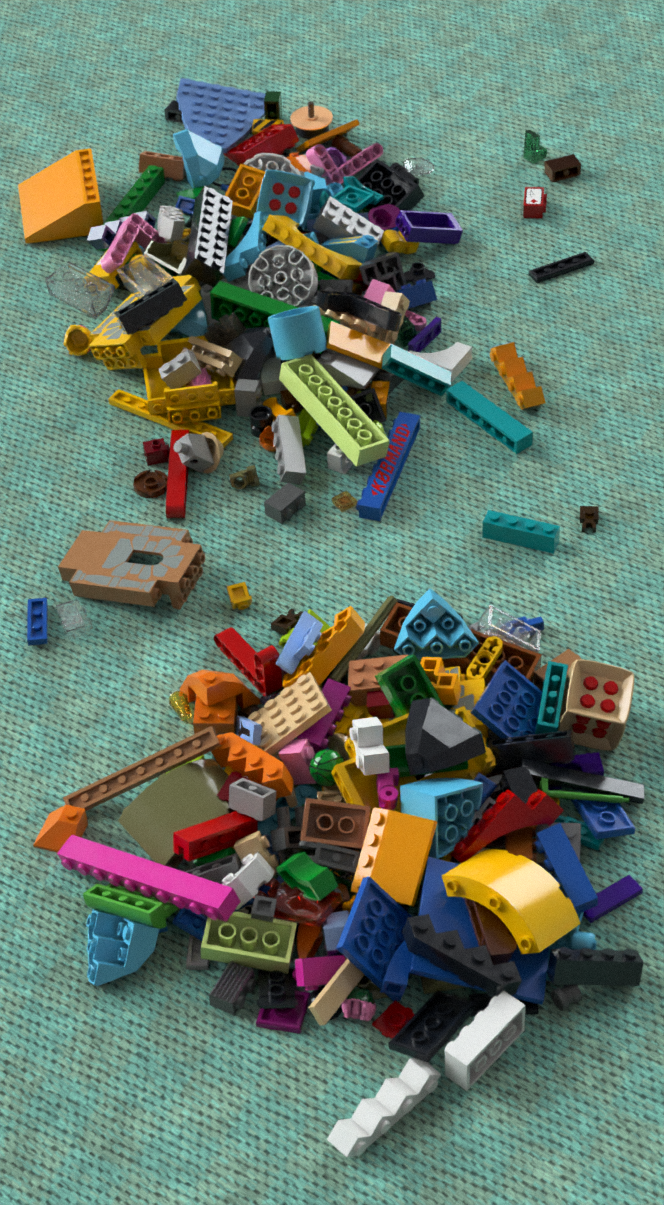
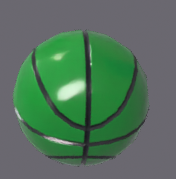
[309,749,345,786]

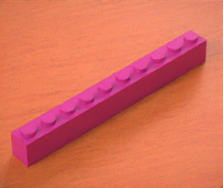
[57,835,241,922]

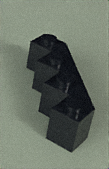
[402,914,522,998]

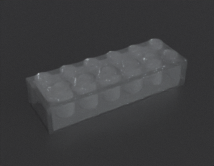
[117,254,173,299]

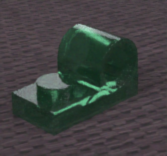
[523,130,547,164]

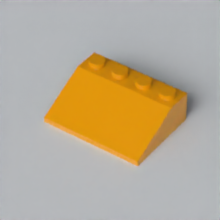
[350,808,437,907]

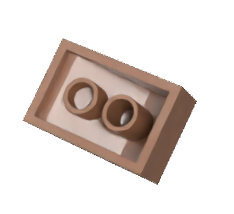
[300,798,370,850]

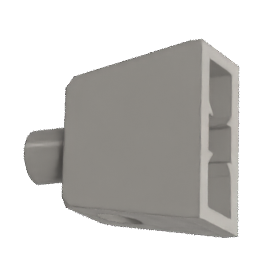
[174,434,214,472]

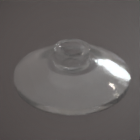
[403,158,434,176]

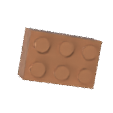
[348,654,409,706]

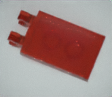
[253,878,342,927]

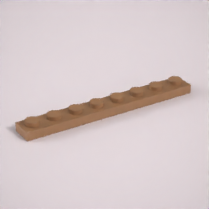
[63,726,221,811]

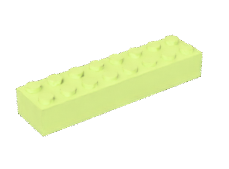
[279,354,390,467]

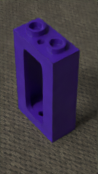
[395,210,463,244]

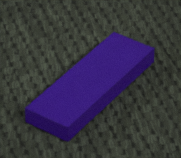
[408,317,442,353]
[583,875,643,923]

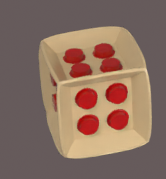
[557,660,634,750]

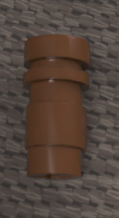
[332,134,363,158]

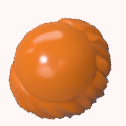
[259,426,276,452]

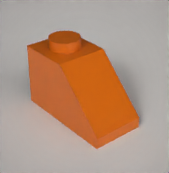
[285,152,312,174]

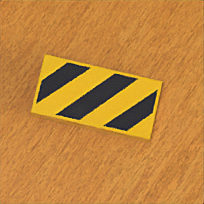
[252,119,284,135]

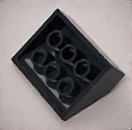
[358,159,424,211]

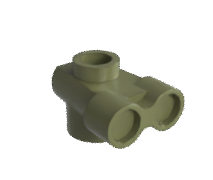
[229,465,260,489]

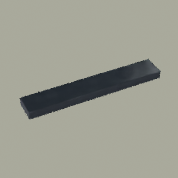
[520,759,645,804]

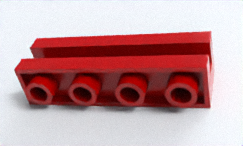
[173,811,258,861]

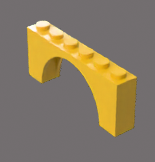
[262,215,362,279]

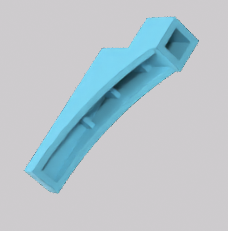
[224,211,268,282]

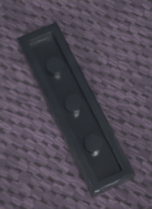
[529,252,594,283]

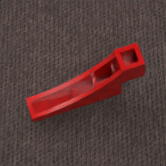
[451,789,564,863]

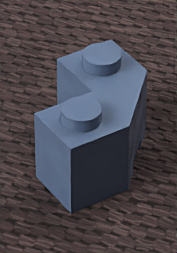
[322,910,349,956]

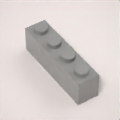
[271,415,306,484]

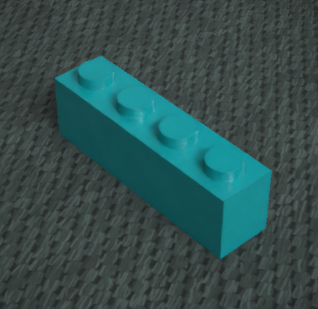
[382,344,451,396]
[482,510,560,554]
[535,661,568,734]

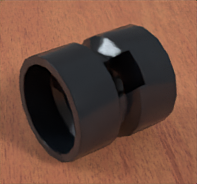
[249,405,273,438]

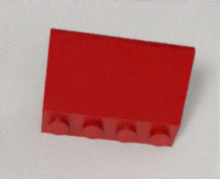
[224,124,300,166]

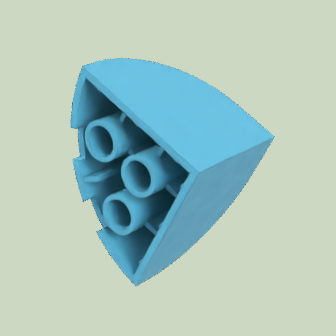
[400,778,483,859]

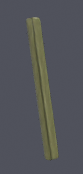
[329,595,398,682]

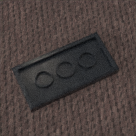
[388,990,476,1062]

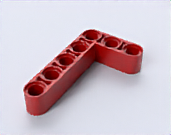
[214,627,283,697]

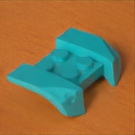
[319,176,384,213]

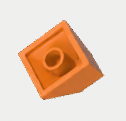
[33,805,88,852]

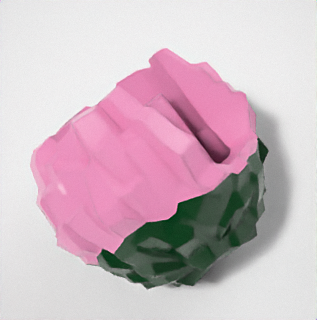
[342,986,376,1021]

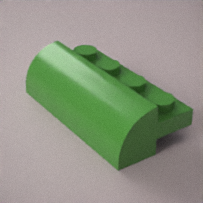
[83,883,179,929]

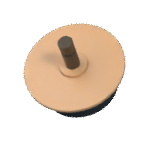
[290,101,333,139]

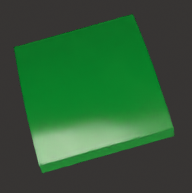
[227,216,249,248]

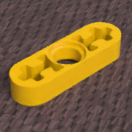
[466,636,503,680]

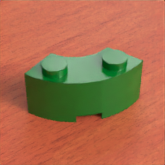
[275,852,338,901]

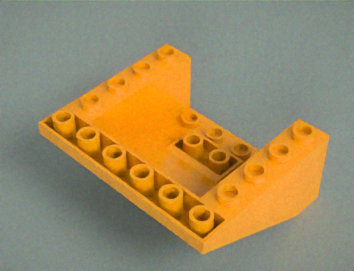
[18,148,103,244]

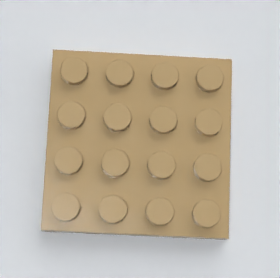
[248,672,332,756]

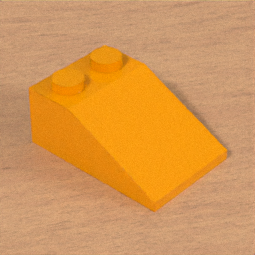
[224,164,265,220]

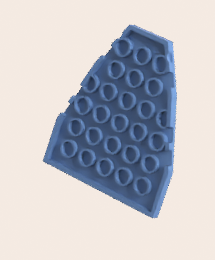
[176,78,265,153]

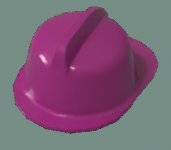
[368,204,400,231]

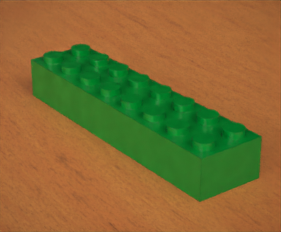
[210,281,340,355]

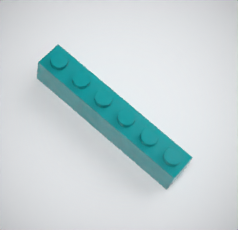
[446,381,533,454]

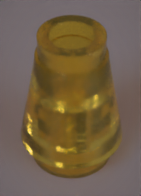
[169,691,192,721]

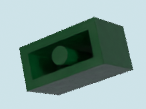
[264,91,283,120]

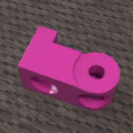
[376,768,399,810]

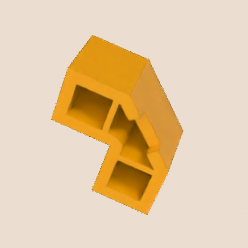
[420,657,461,705]

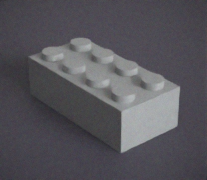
[313,196,384,247]

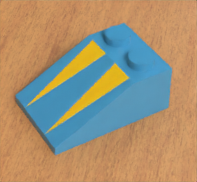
[321,235,379,264]

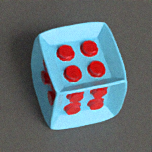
[257,169,315,230]

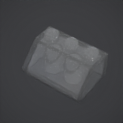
[477,604,541,653]

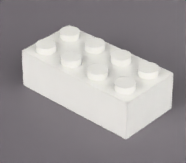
[444,990,525,1091]

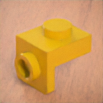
[227,582,252,610]

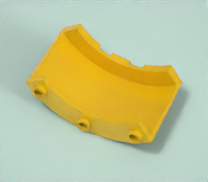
[442,849,581,954]

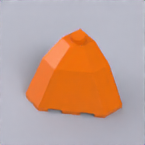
[180,670,261,709]

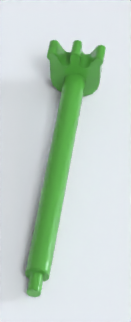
[538,778,629,803]

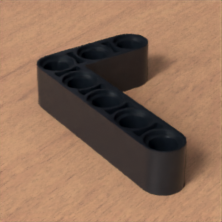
[315,290,402,331]

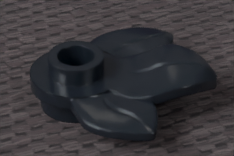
[404,262,435,285]

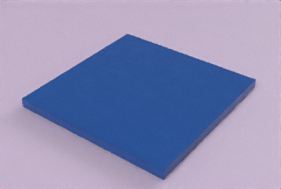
[410,857,549,1005]

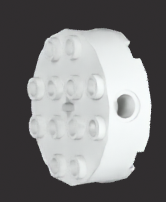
[248,245,318,307]

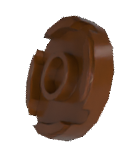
[133,470,168,498]

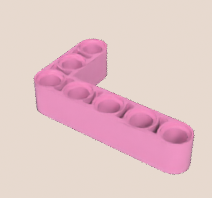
[306,143,383,185]
[101,213,167,273]

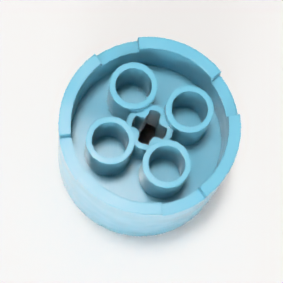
[268,306,328,360]

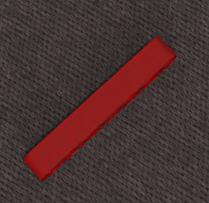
[166,429,190,518]

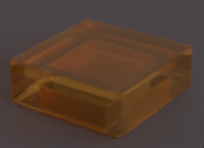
[332,491,357,512]

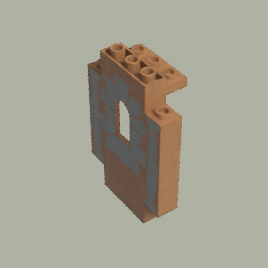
[58,520,205,610]

